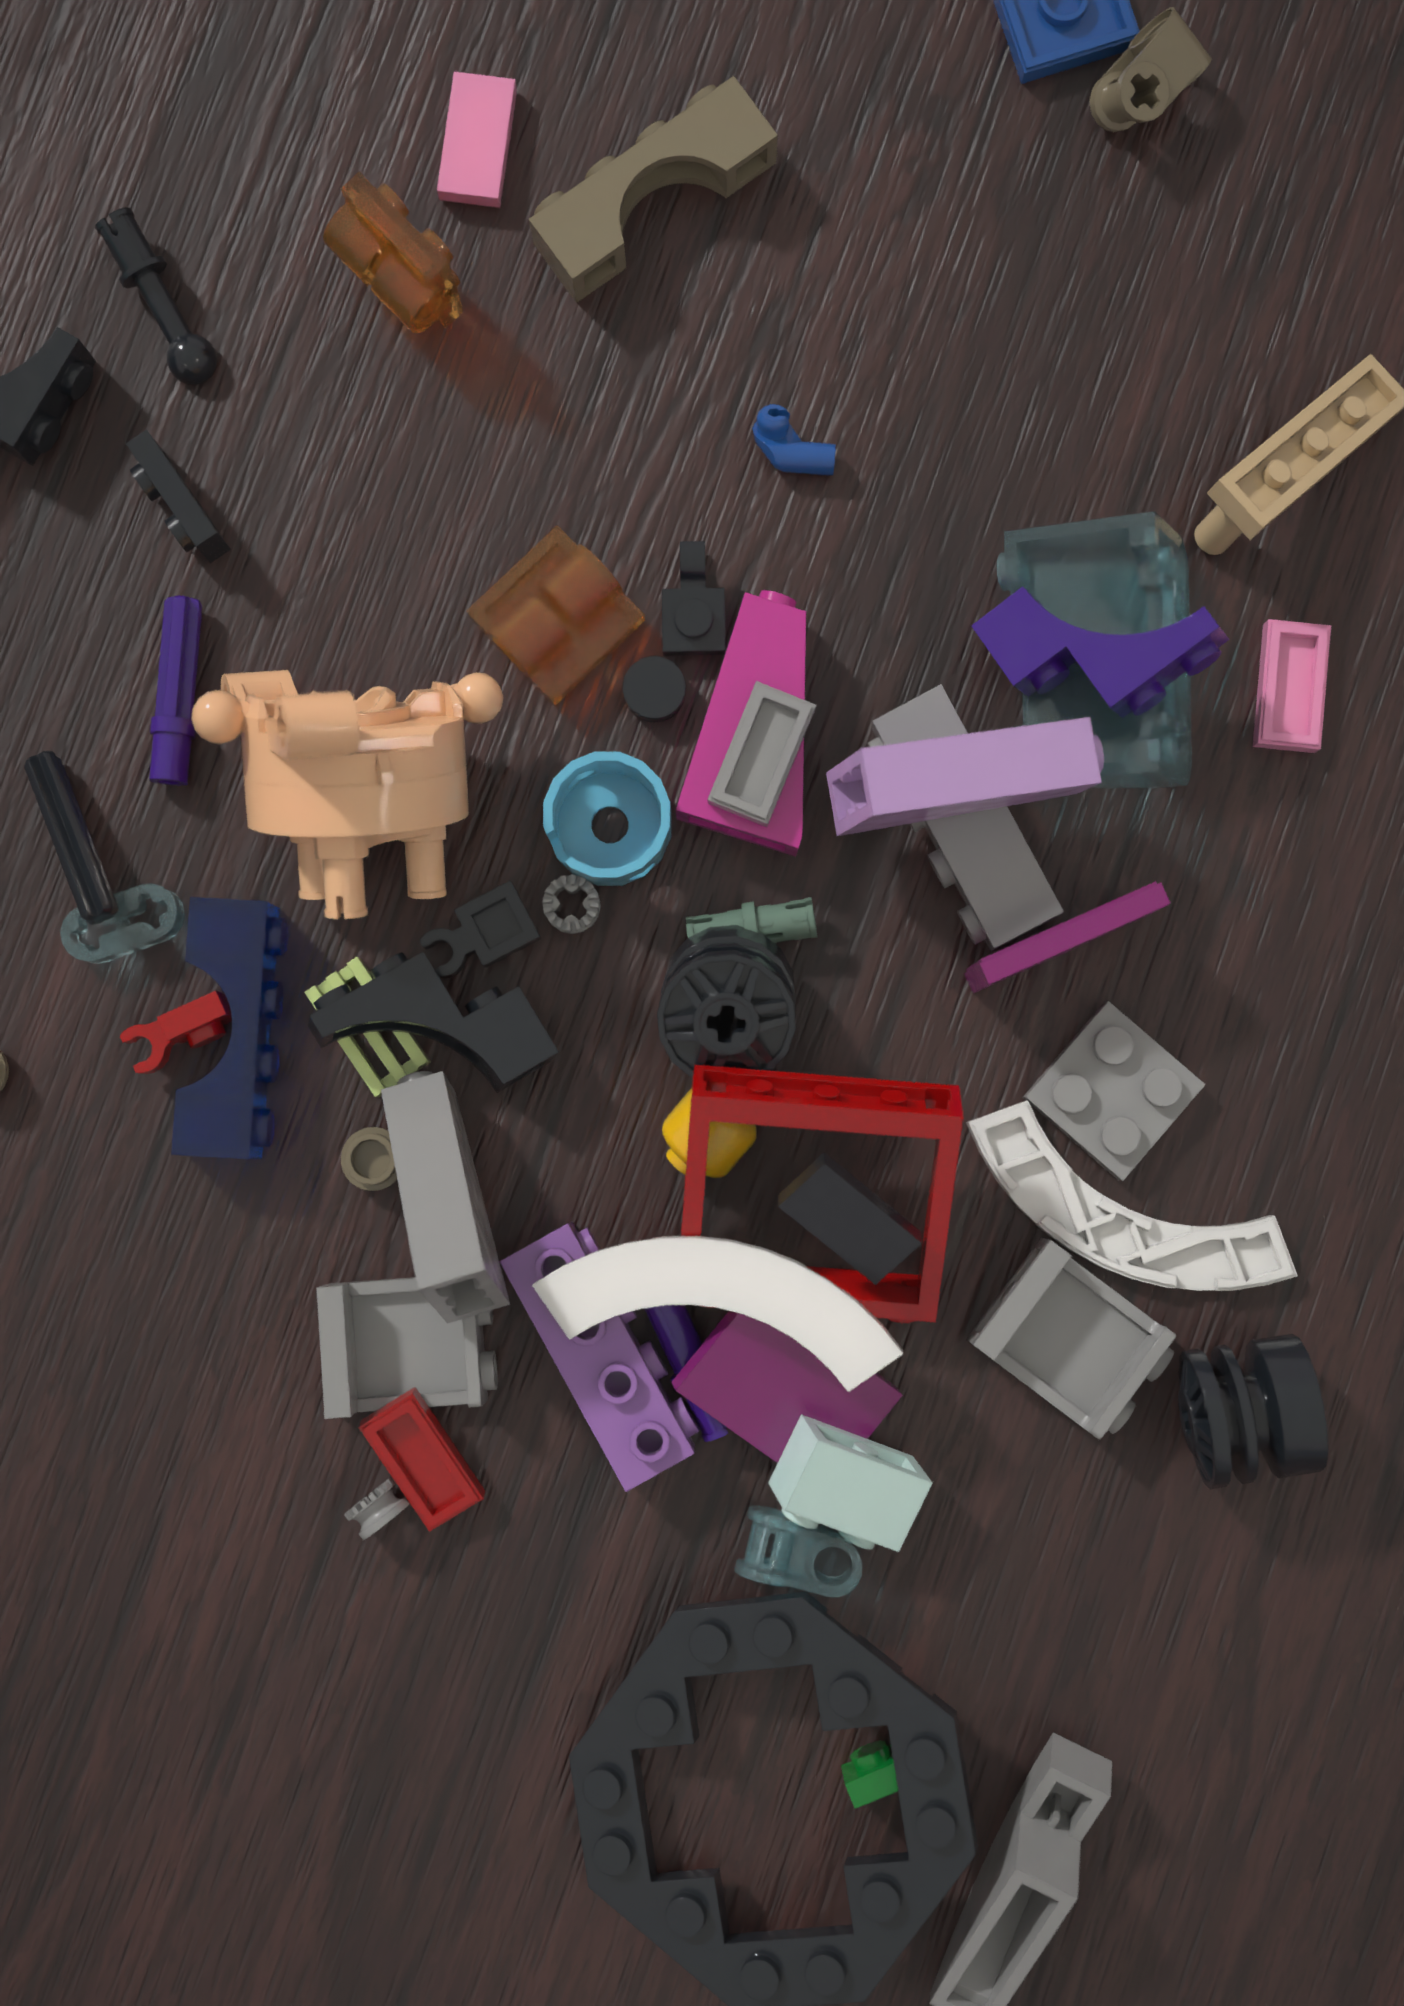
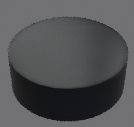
[623,656,686,722]

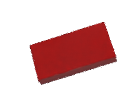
[358,1387,485,1532]

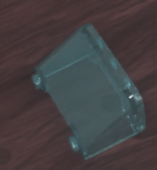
[997,511,1192,788]

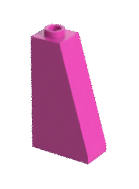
[676,590,806,857]

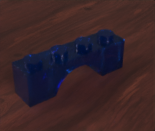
[171,897,288,1159]

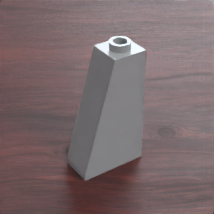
[381,1071,510,1324]

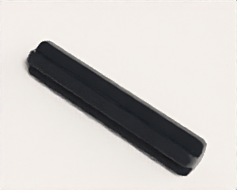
[24,751,119,925]

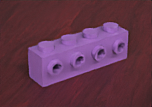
[499,1221,700,1492]

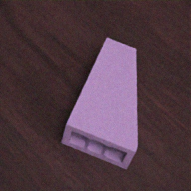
[826,717,1104,836]

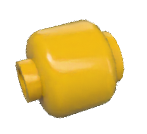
[662,1088,757,1178]

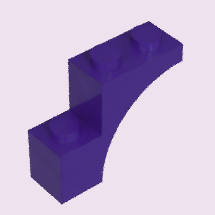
[972,586,1230,718]

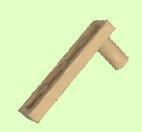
[1194,354,1404,555]

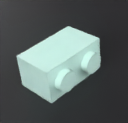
[768,1414,933,1552]

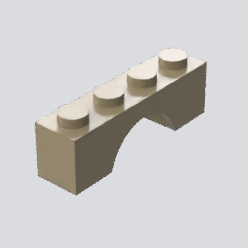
[529,76,778,303]

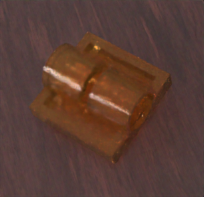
[323,171,464,334]
[466,525,645,706]

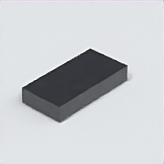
[778,1152,922,1285]

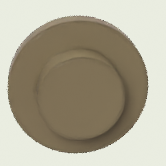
[341,1127,397,1191]

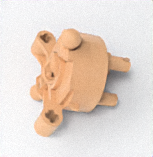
[192,670,504,919]

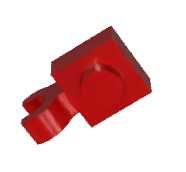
[120,991,240,1074]

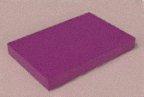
[964,882,1171,994]
[671,1311,903,1463]

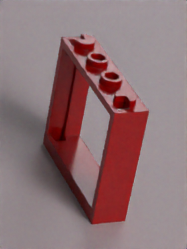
[681,1065,963,1323]

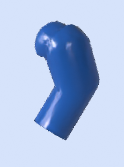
[753,404,836,476]

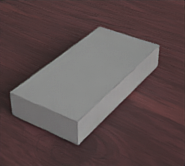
[707,681,816,827]

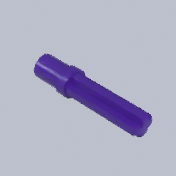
[149,596,202,786]

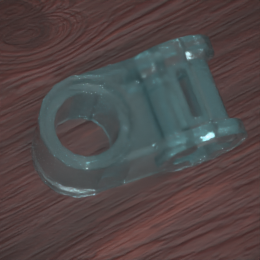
[734,1505,862,1598]

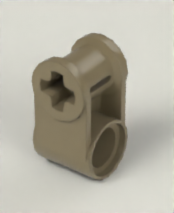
[1089,7,1212,132]

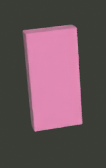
[437,72,517,208]
[1253,619,1331,753]

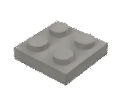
[1022,1001,1206,1181]

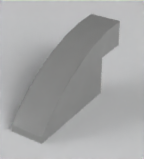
[929,1733,1112,2006]

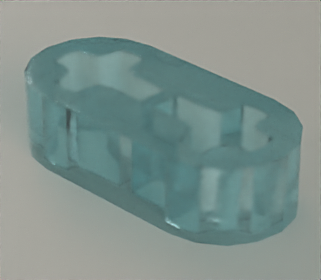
[60,883,185,964]

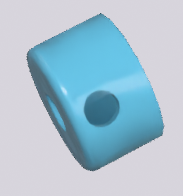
[543,751,672,886]

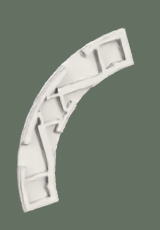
[966,1100,1298,1291]
[532,1236,903,1392]

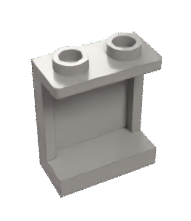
[966,1237,1176,1440]
[316,1277,498,1419]

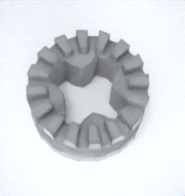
[542,874,601,934]
[344,1478,410,1541]

